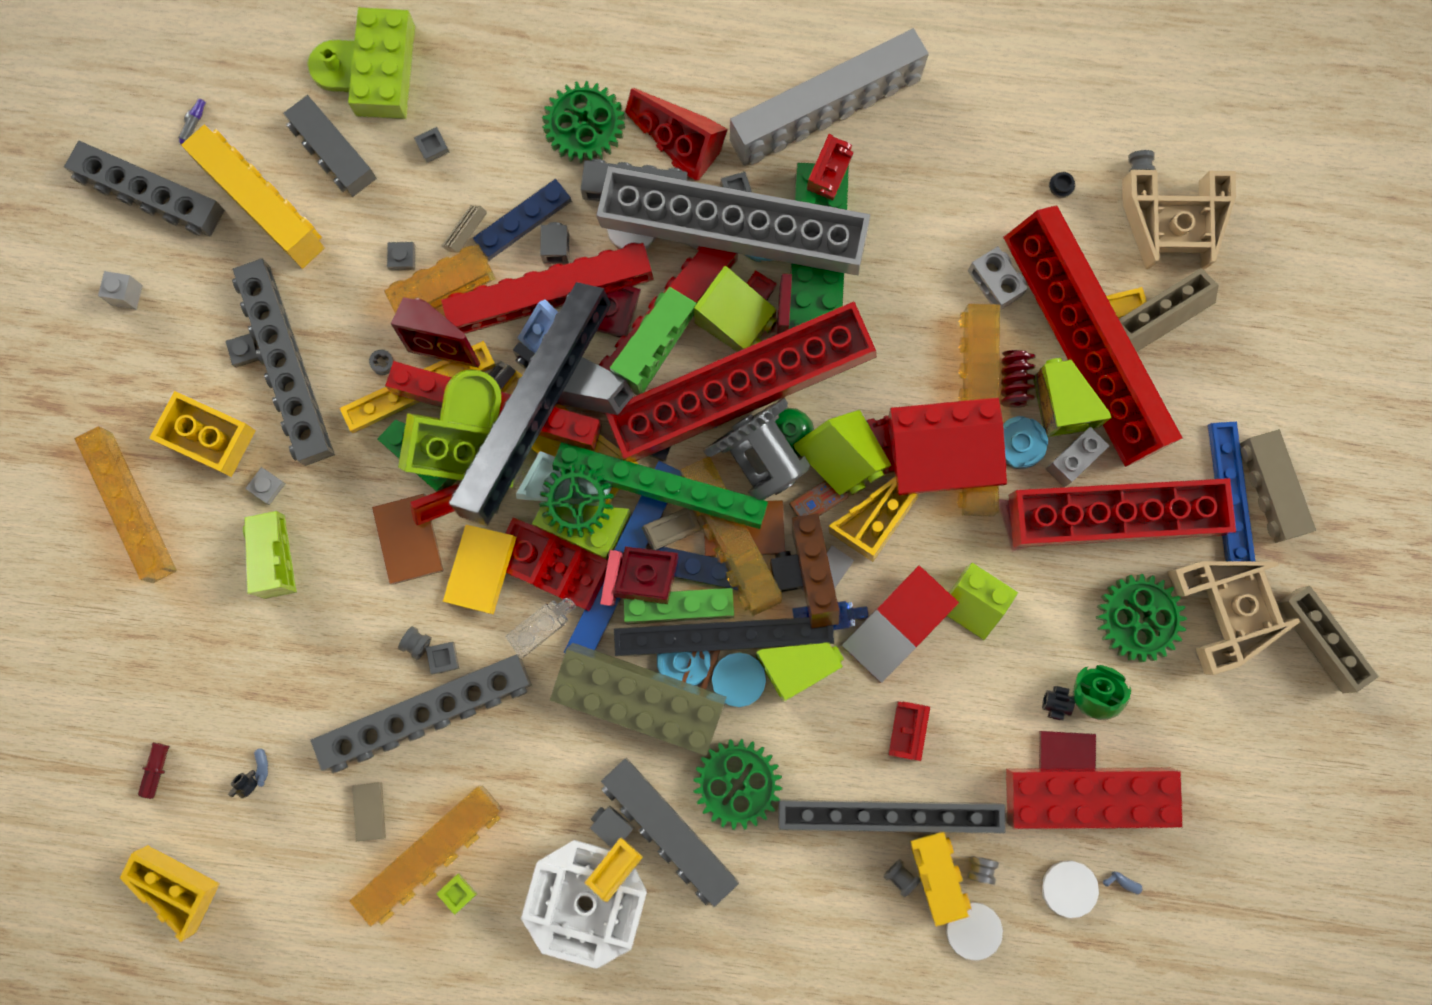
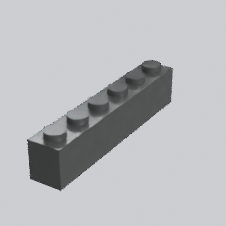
[601,758,739,907]

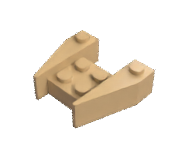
[1122,170,1236,270]
[1167,561,1300,675]

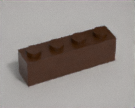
[792,513,839,628]

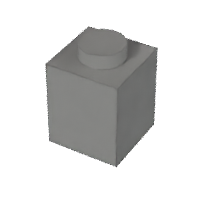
[98,271,142,310]

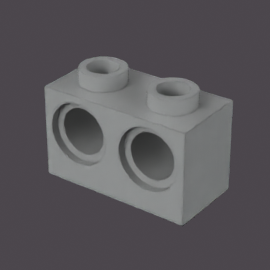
[968,247,1028,313]
[1046,427,1109,487]

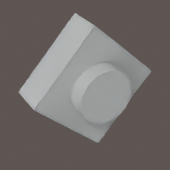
[245,467,286,505]

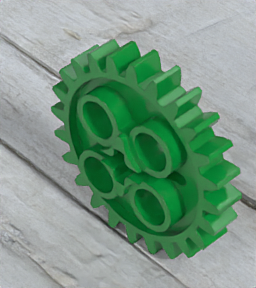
[542,81,625,164]
[1096,574,1187,662]
[693,739,783,830]

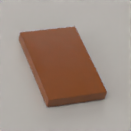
[372,494,444,585]
[703,500,785,557]

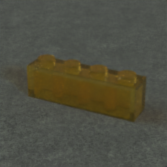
[384,244,496,313]

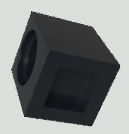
[770,551,803,593]

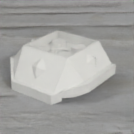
[521,840,647,969]

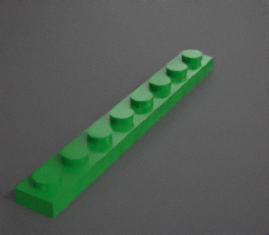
[552,442,768,529]

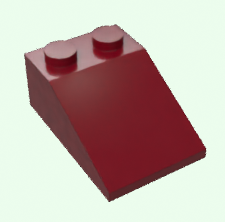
[391,297,481,368]

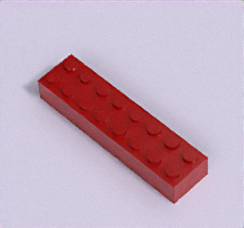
[1008,478,1236,548]

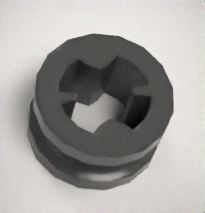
[369,350,394,375]

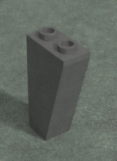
[556,357,634,415]

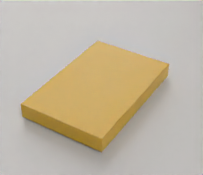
[443,524,516,615]

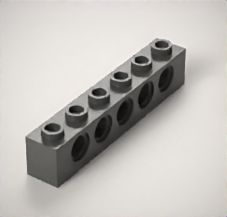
[64,140,225,237]

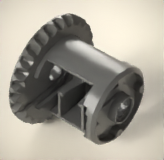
[703,397,810,500]

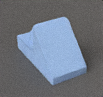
[517,300,558,353]

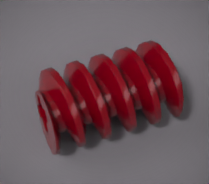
[1000,350,1036,408]

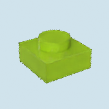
[437,873,477,915]

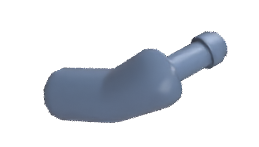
[254,748,268,787]
[1103,871,1143,895]

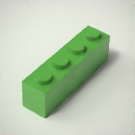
[624,588,734,624]

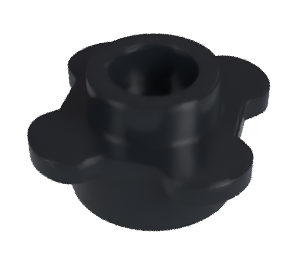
[228,770,257,799]

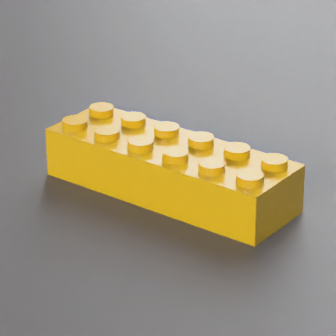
[181,124,325,269]

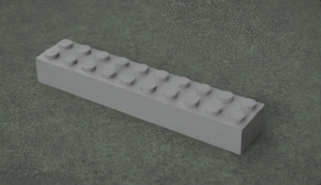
[596,166,870,276]

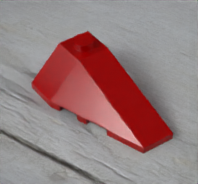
[625,88,728,181]

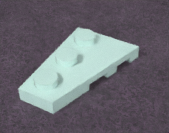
[516,451,612,506]

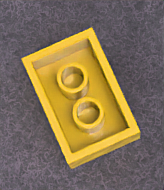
[149,391,256,477]

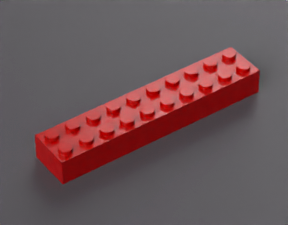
[1003,205,1183,467]
[606,301,877,463]

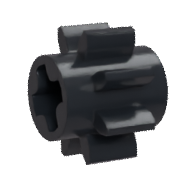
[1042,686,1075,720]

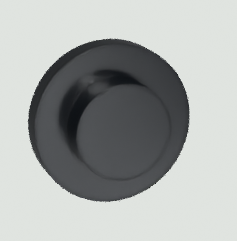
[1049,172,1075,198]

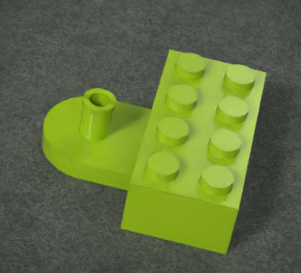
[308,7,415,119]
[398,369,514,488]

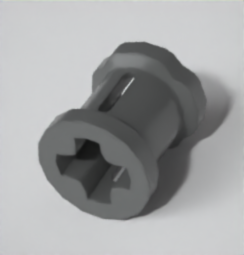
[884,859,921,897]

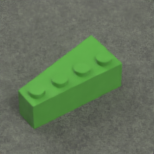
[610,287,697,396]

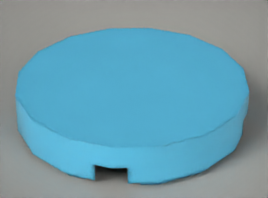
[1003,416,1048,469]
[657,651,711,686]
[712,652,766,707]

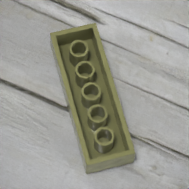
[550,643,727,756]

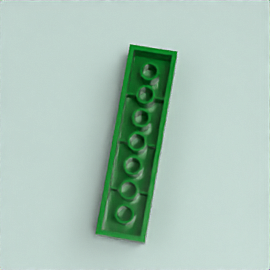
[788,162,849,330]

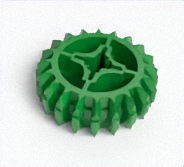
[539,463,614,538]

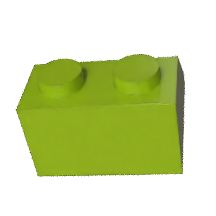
[947,563,1018,640]

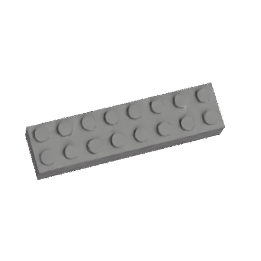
[730,28,929,166]

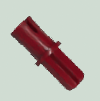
[138,742,170,799]

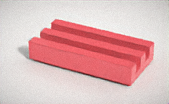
[600,550,623,606]

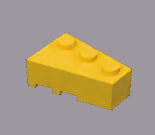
[828,476,919,562]
[909,832,972,926]
[120,845,220,943]

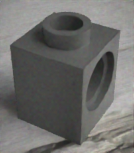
[540,222,570,264]
[590,805,635,848]

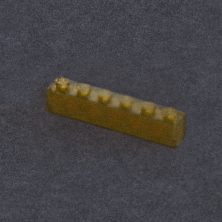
[74,426,177,583]
[681,456,783,617]
[349,785,504,927]

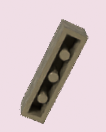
[1119,268,1219,352]
[1240,429,1317,543]
[1277,586,1379,693]

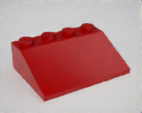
[887,397,1007,495]

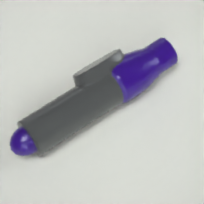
[178,98,206,144]

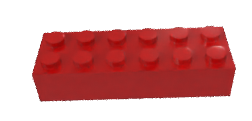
[1006,767,1183,829]

